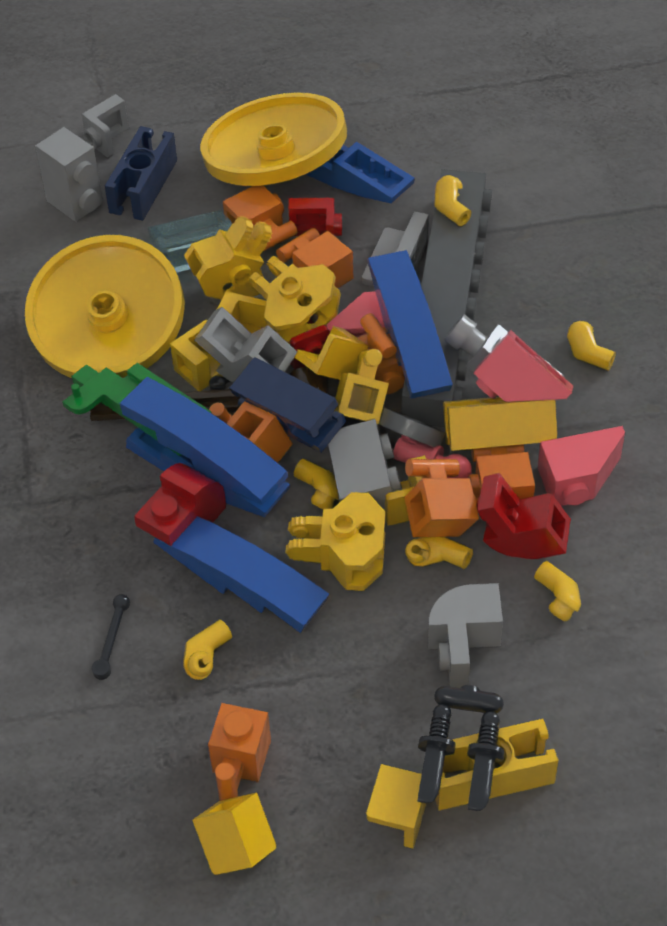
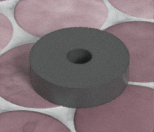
[379,407,446,447]

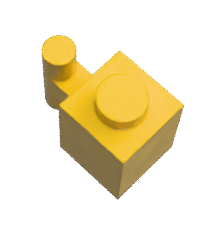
[334,349,389,424]

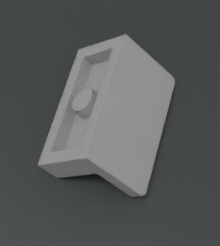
[362,211,429,287]

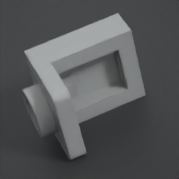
[82,94,129,157]

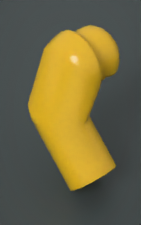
[434,175,472,226]
[567,321,616,371]
[294,458,339,509]
[405,537,473,569]
[534,561,581,621]
[183,619,232,680]

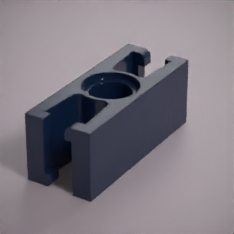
[104,126,177,221]
[229,357,346,453]

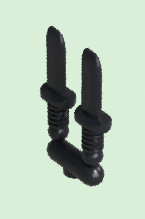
[417,685,505,811]

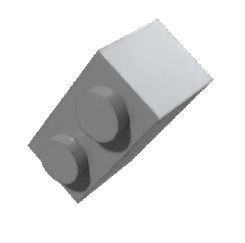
[35,127,103,222]
[328,419,402,511]

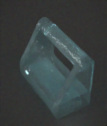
[148,210,232,273]

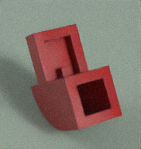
[134,463,226,546]
[477,473,571,560]

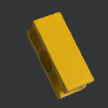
[443,397,557,451]
[435,719,559,811]

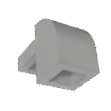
[194,307,297,383]
[428,583,503,688]

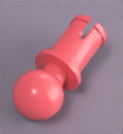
[393,435,472,478]

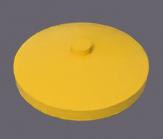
[200,93,347,186]
[25,235,185,378]

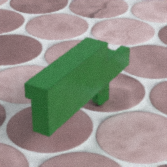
[62,363,212,456]

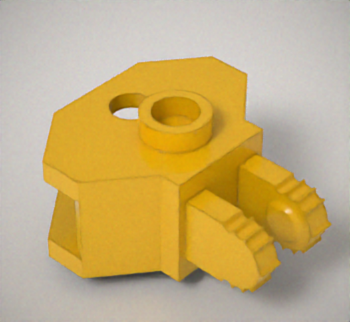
[184,216,273,300]
[249,256,341,344]
[285,492,385,591]

